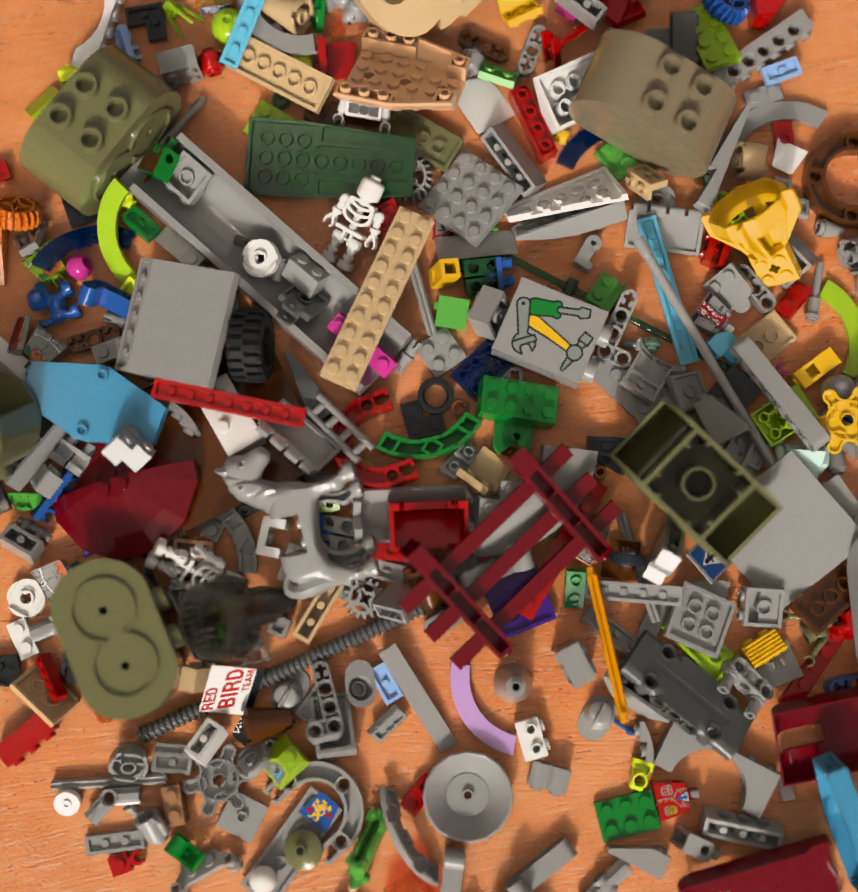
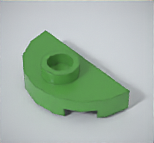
[7,492,43,511]

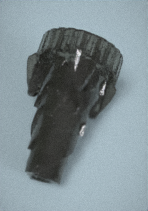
[178,574,299,661]

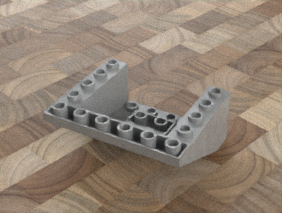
[114,258,240,389]

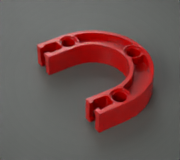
[332,387,419,488]

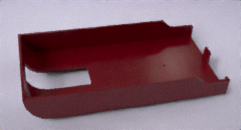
[771,686,858,787]
[677,834,839,892]

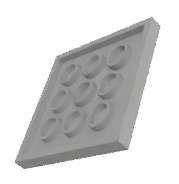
[418,149,523,248]

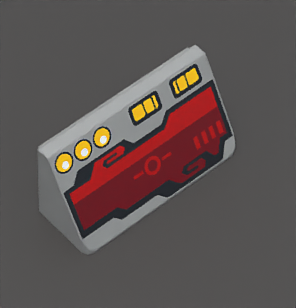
[7,315,32,356]

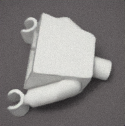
[333,100,391,134]

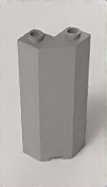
[351,484,474,544]

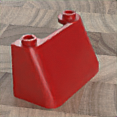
[386,500,469,555]

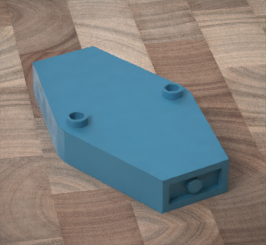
[24,361,169,446]
[812,751,858,892]

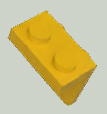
[497,0,543,28]

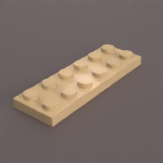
[225,36,336,114]

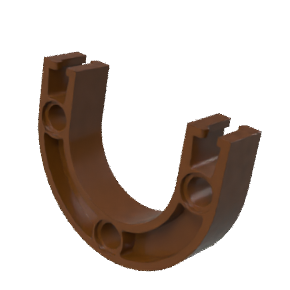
[801,131,858,229]

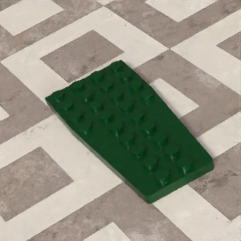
[244,117,417,198]

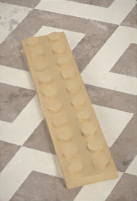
[319,206,435,392]

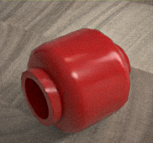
[198,47,225,77]

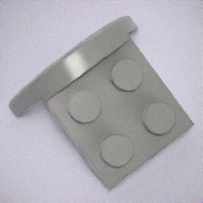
[619,336,687,405]

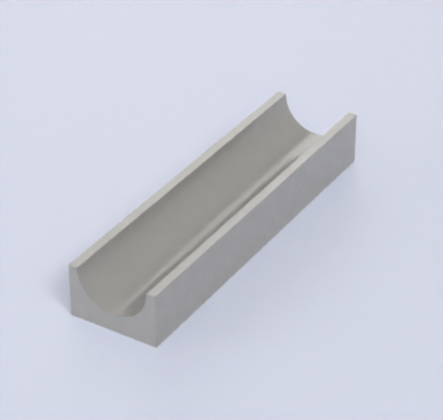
[129,133,411,397]

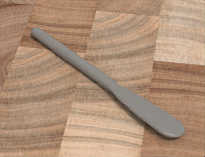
[119,96,206,195]

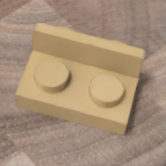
[624,163,668,201]

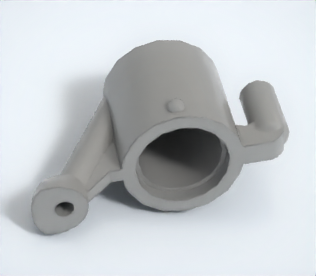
[122,804,171,845]

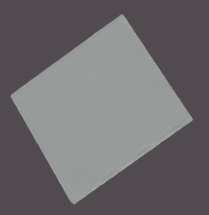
[731,450,858,609]

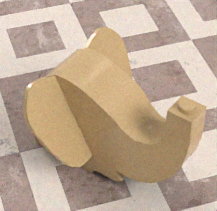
[354,0,482,37]

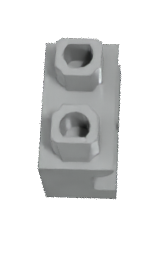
[49,435,97,478]

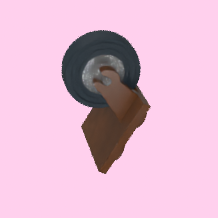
[601,539,645,581]

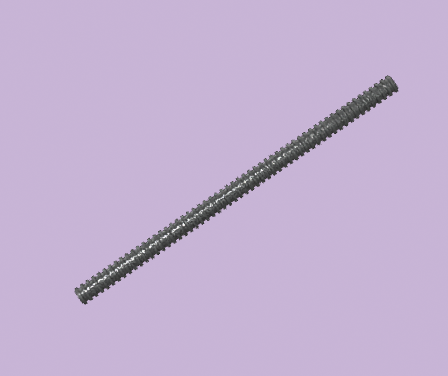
[137,599,447,744]

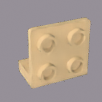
[456,446,511,499]

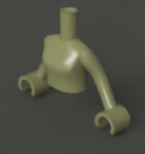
[782,609,838,668]

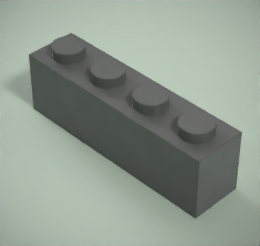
[669,10,699,65]

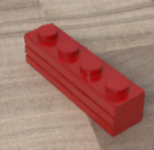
[35,652,68,703]

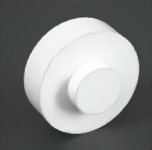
[54,789,81,816]

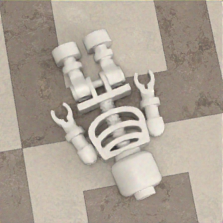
[322,175,385,272]
[144,537,245,598]

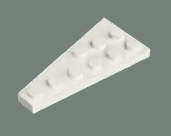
[504,166,629,223]

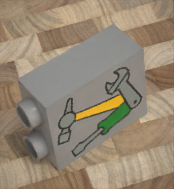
[491,277,614,389]

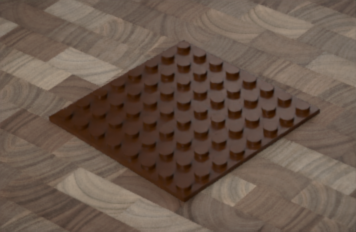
[142,349,306,532]

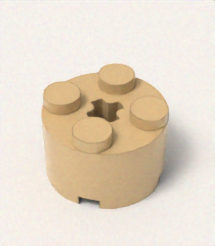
[730,141,768,181]

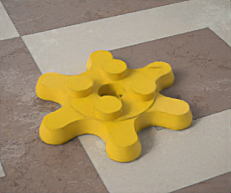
[815,386,858,454]

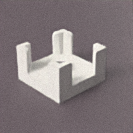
[255,515,290,559]

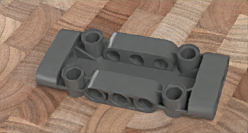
[619,630,754,760]

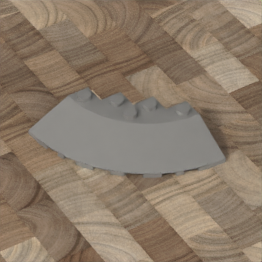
[472,445,598,556]

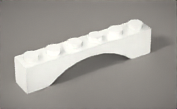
[70,0,125,68]

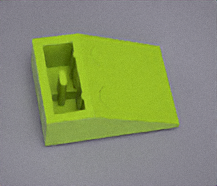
[749,384,819,448]

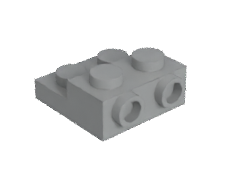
[163,150,214,206]
[736,585,785,628]

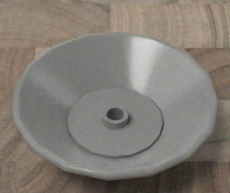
[422,750,514,844]

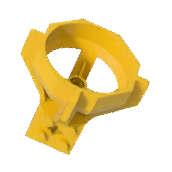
[701,177,802,288]

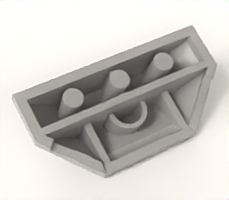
[603,660,670,723]

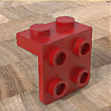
[315,36,357,80]

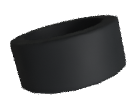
[418,377,454,415]

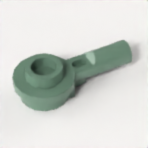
[623,337,662,353]

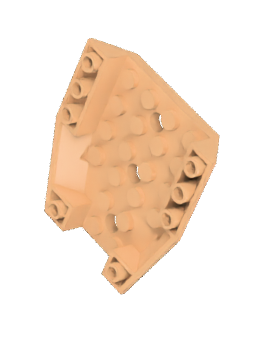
[333,27,470,111]

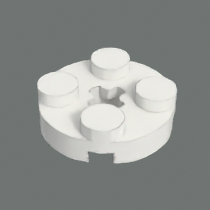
[242,239,282,278]
[7,579,47,618]

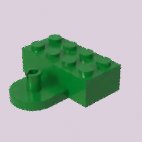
[475,375,559,455]

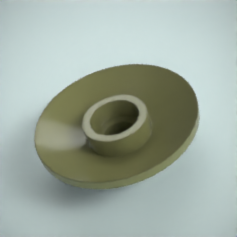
[284,829,323,871]

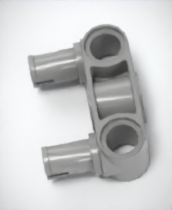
[717,657,774,719]

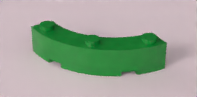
[376,412,482,462]

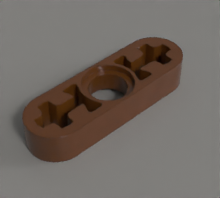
[459,30,509,64]
[66,324,122,354]

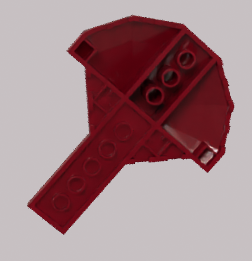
[53,366,201,562]

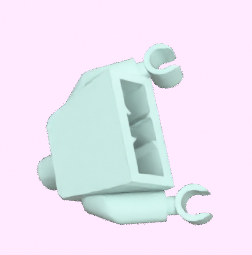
[775,440,830,479]

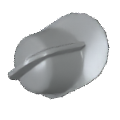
[345,660,376,708]
[271,670,310,712]
[578,695,616,741]

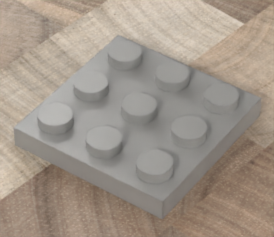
[663,581,737,659]

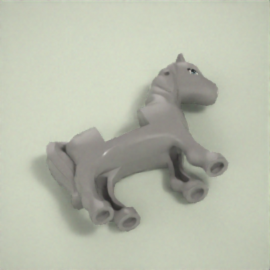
[215,447,380,600]

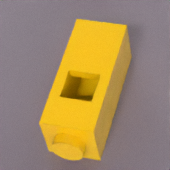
[429,258,461,289]
[789,347,841,390]

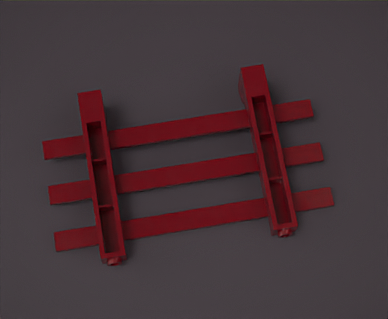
[397,443,622,670]

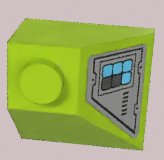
[264,733,311,790]

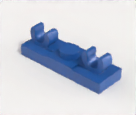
[30,467,78,523]

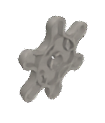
[183,744,254,817]

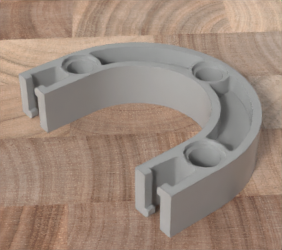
[263,759,365,866]

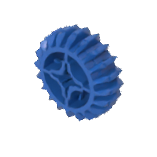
[701,0,751,26]

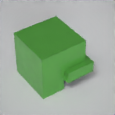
[434,295,470,331]

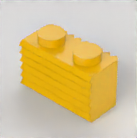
[740,628,788,669]

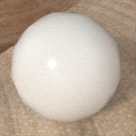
[249,865,277,892]

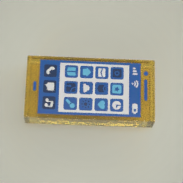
[195,0,235,16]

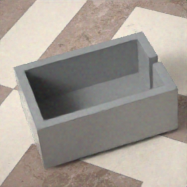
[551,639,597,689]

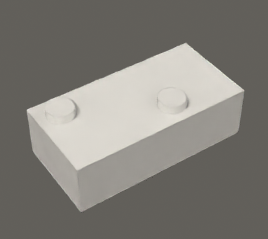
[201,373,267,457]

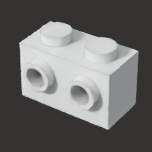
[513,715,550,762]
[184,717,229,767]

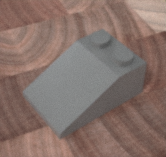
[309,692,357,760]

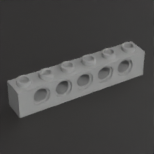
[710,8,814,90]

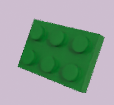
[593,788,661,842]

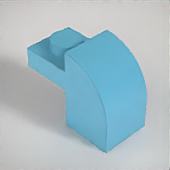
[705,332,739,366]

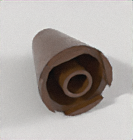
[241,707,296,747]

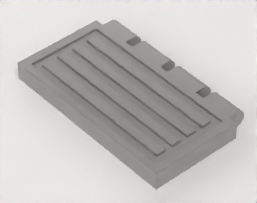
[623,202,704,256]
[255,398,341,476]

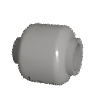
[462,47,485,77]

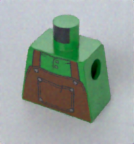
[137,136,180,184]

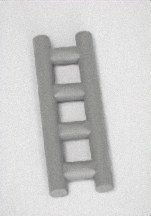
[305,393,376,465]

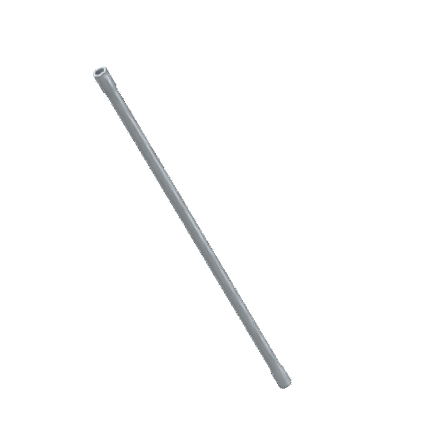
[633,236,776,468]

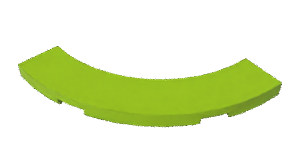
[97,177,137,285]
[819,279,858,380]

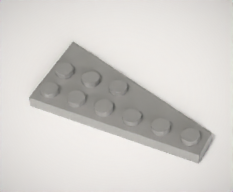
[591,355,694,423]

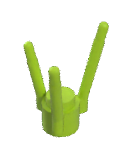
[163,0,206,38]

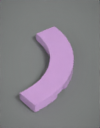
[450,661,516,755]

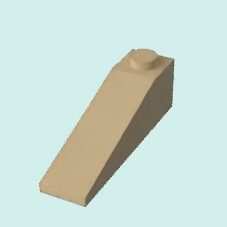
[292,585,344,645]

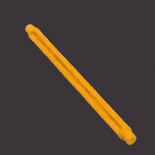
[586,566,630,724]

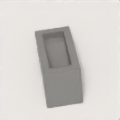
[778,774,796,801]

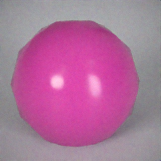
[66,254,93,280]

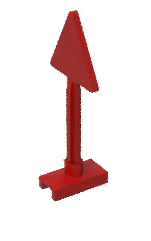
[541,0,631,69]

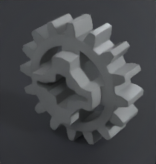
[342,577,383,619]

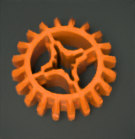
[0,194,42,232]

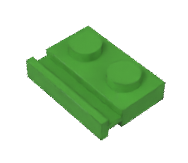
[594,143,639,182]
[584,271,627,312]

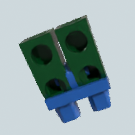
[461,255,514,297]

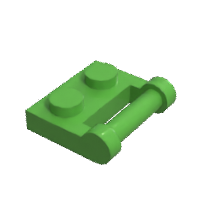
[477,60,520,89]

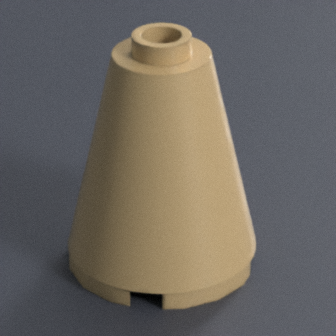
[261,0,314,35]

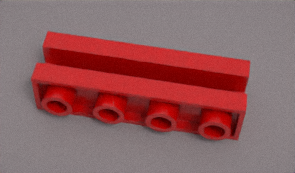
[508,83,558,164]
[699,189,739,271]

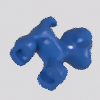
[27,280,83,328]

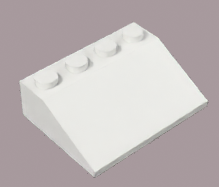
[533,51,596,136]

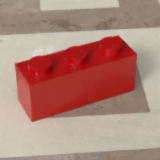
[0,714,59,768]

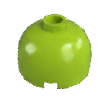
[211,7,239,46]

